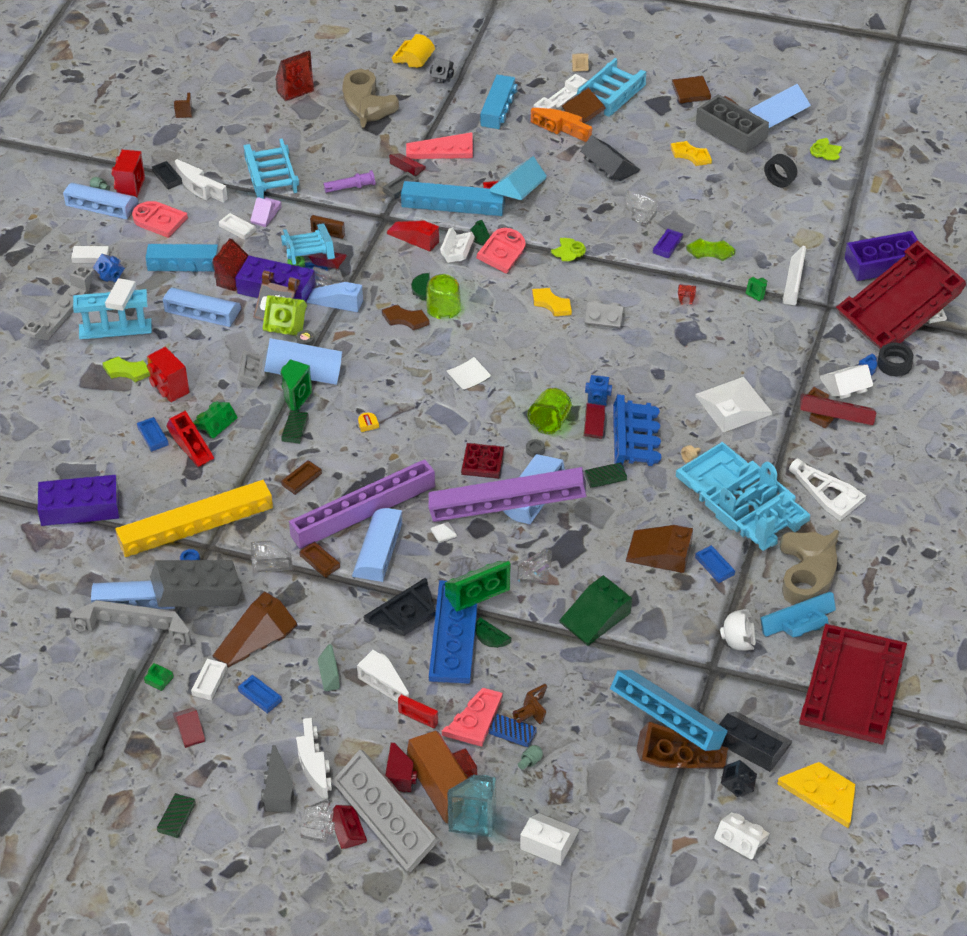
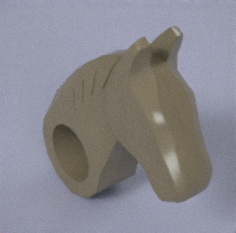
[342,69,399,128]
[780,530,839,605]

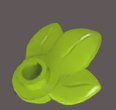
[810,138,842,160]
[551,238,586,262]

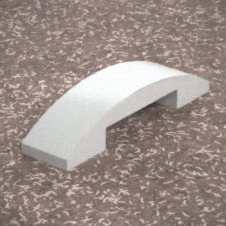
[534,74,588,110]

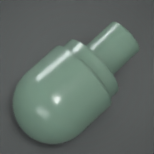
[90,177,110,191]
[518,745,543,770]

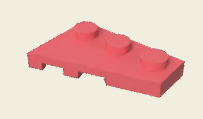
[442,688,503,747]

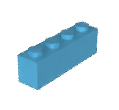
[480,74,518,129]
[146,244,219,272]

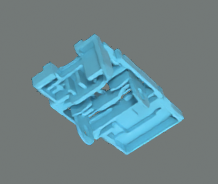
[676,442,811,551]

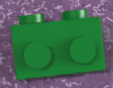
[193,401,238,438]

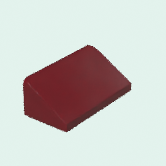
[389,153,426,177]
[308,252,347,269]
[329,805,367,849]

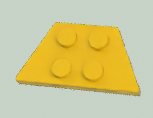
[777,762,855,828]

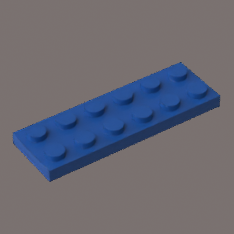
[429,580,478,684]

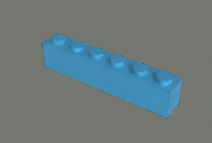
[401,181,505,216]
[610,670,728,751]

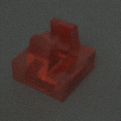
[678,285,696,305]

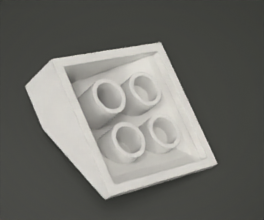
[695,377,772,432]

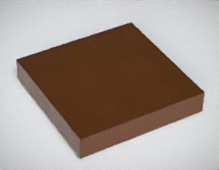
[672,76,711,103]
[562,87,606,123]

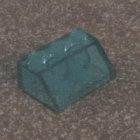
[447,775,496,837]

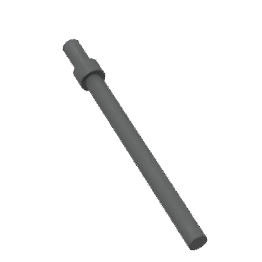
[84,668,136,772]

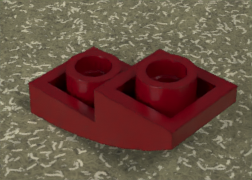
[583,403,605,439]

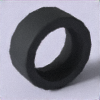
[764,154,798,188]
[877,343,914,377]

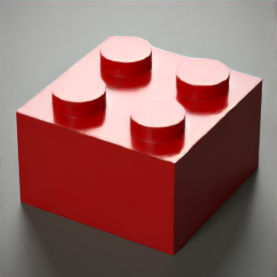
[111,149,145,198]
[147,346,190,402]

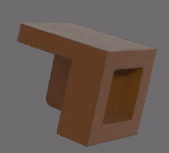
[174,93,193,118]

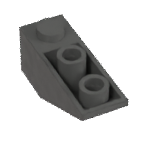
[261,745,294,813]

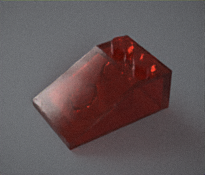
[275,50,314,102]

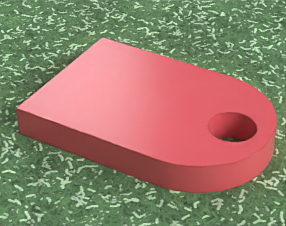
[132,201,188,238]
[476,228,525,274]

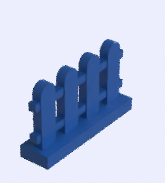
[613,394,662,466]

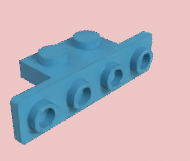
[761,592,836,637]

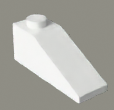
[357,650,409,702]

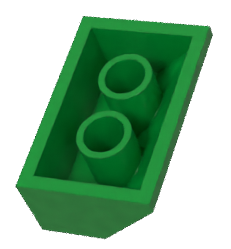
[445,561,511,612]

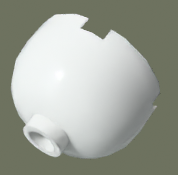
[720,609,756,651]

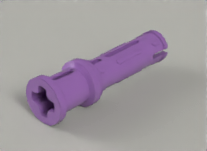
[323,170,375,193]

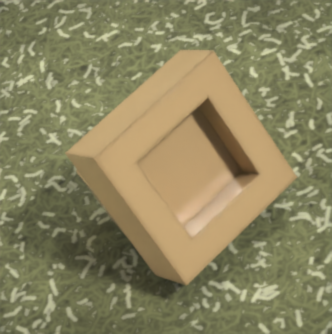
[572,53,588,71]

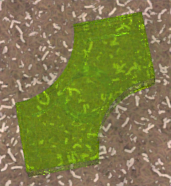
[686,238,736,261]

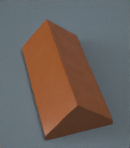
[406,730,478,823]

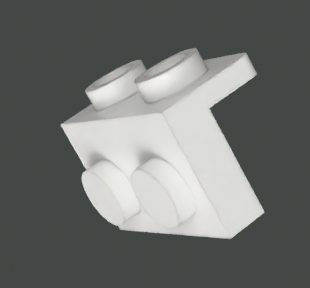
[440,228,475,263]
[714,812,770,859]

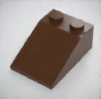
[626,525,693,573]

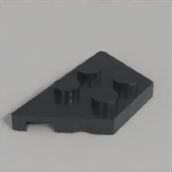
[364,578,436,636]

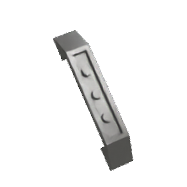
[20,264,94,340]
[70,600,191,646]

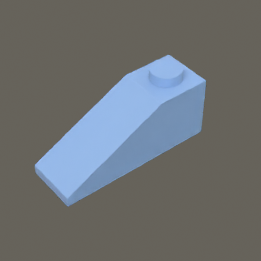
[307,282,363,312]

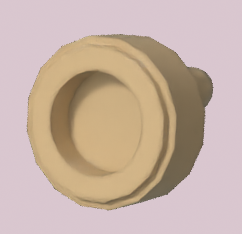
[681,445,701,464]

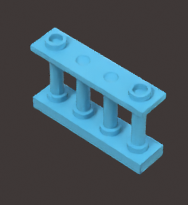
[577,58,647,117]
[243,138,299,199]
[281,224,335,264]
[73,289,152,339]

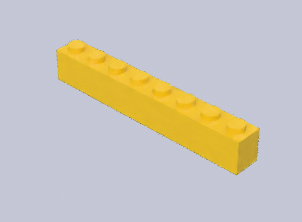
[115,480,273,557]

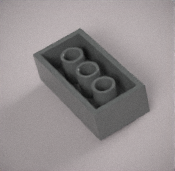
[696,94,769,153]
[150,560,242,607]

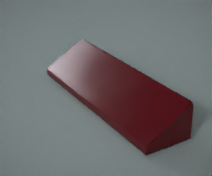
[800,393,877,425]

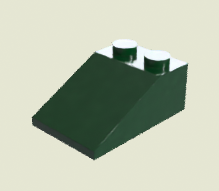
[559,575,632,646]

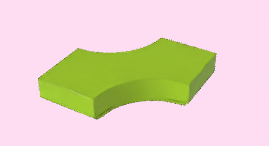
[102,356,150,382]

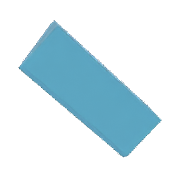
[490,156,547,200]

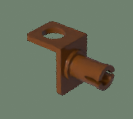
[512,684,547,724]

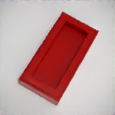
[398,694,438,729]

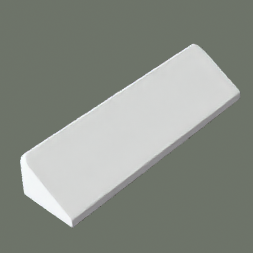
[782,246,806,305]

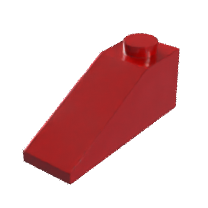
[387,220,439,252]
[166,410,214,467]

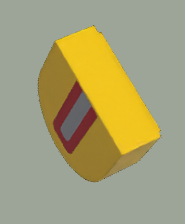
[358,412,379,432]

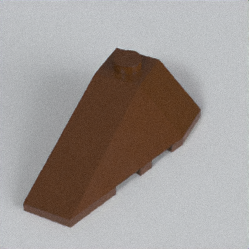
[212,591,297,668]
[636,722,728,769]

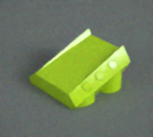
[263,295,307,335]

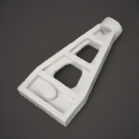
[789,458,866,521]

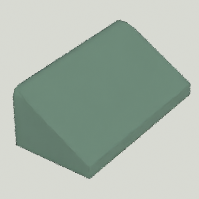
[318,644,340,691]

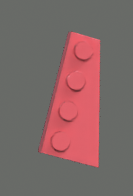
[406,132,473,159]

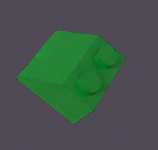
[280,359,312,411]

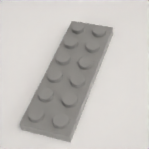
[332,750,440,872]

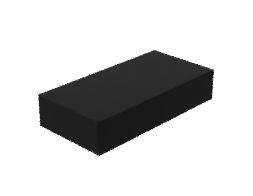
[152,161,182,190]

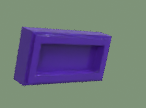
[653,228,683,258]

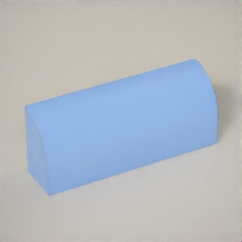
[748,84,811,128]
[63,183,139,219]
[163,288,241,327]
[264,338,342,385]
[503,454,565,524]
[352,508,403,582]
[91,580,175,609]

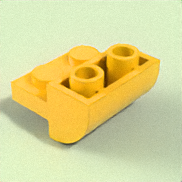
[391,34,435,68]

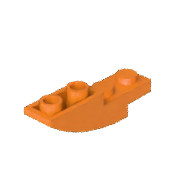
[531,108,592,142]

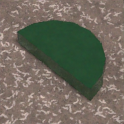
[470,220,490,246]
[411,273,430,301]
[475,617,512,648]

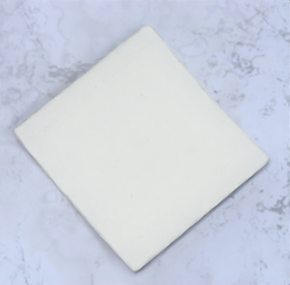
[446,357,491,389]

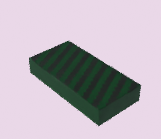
[281,410,309,444]
[585,462,627,488]
[157,793,196,838]

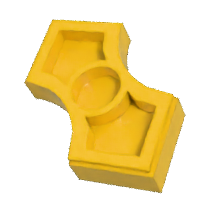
[670,141,712,166]
[532,288,572,316]

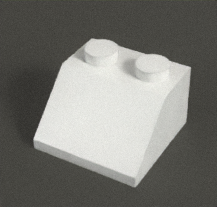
[820,364,873,399]
[520,813,579,866]

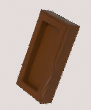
[310,215,345,239]
[281,460,322,495]
[299,541,340,578]

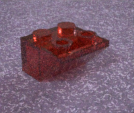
[212,238,249,291]

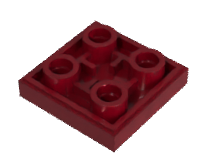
[461,443,504,479]

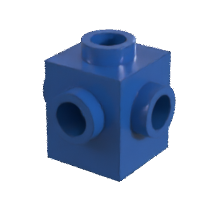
[93,253,125,282]
[585,375,612,406]

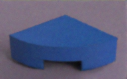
[859,353,877,375]

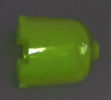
[426,274,461,319]
[527,388,572,434]

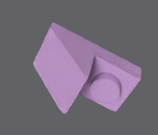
[250,197,282,227]

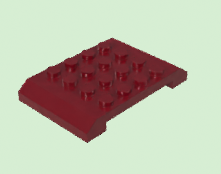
[836,240,966,349]
[799,623,907,745]

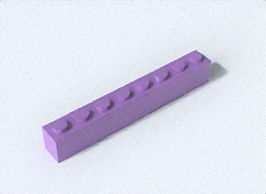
[289,459,435,549]
[429,467,587,522]

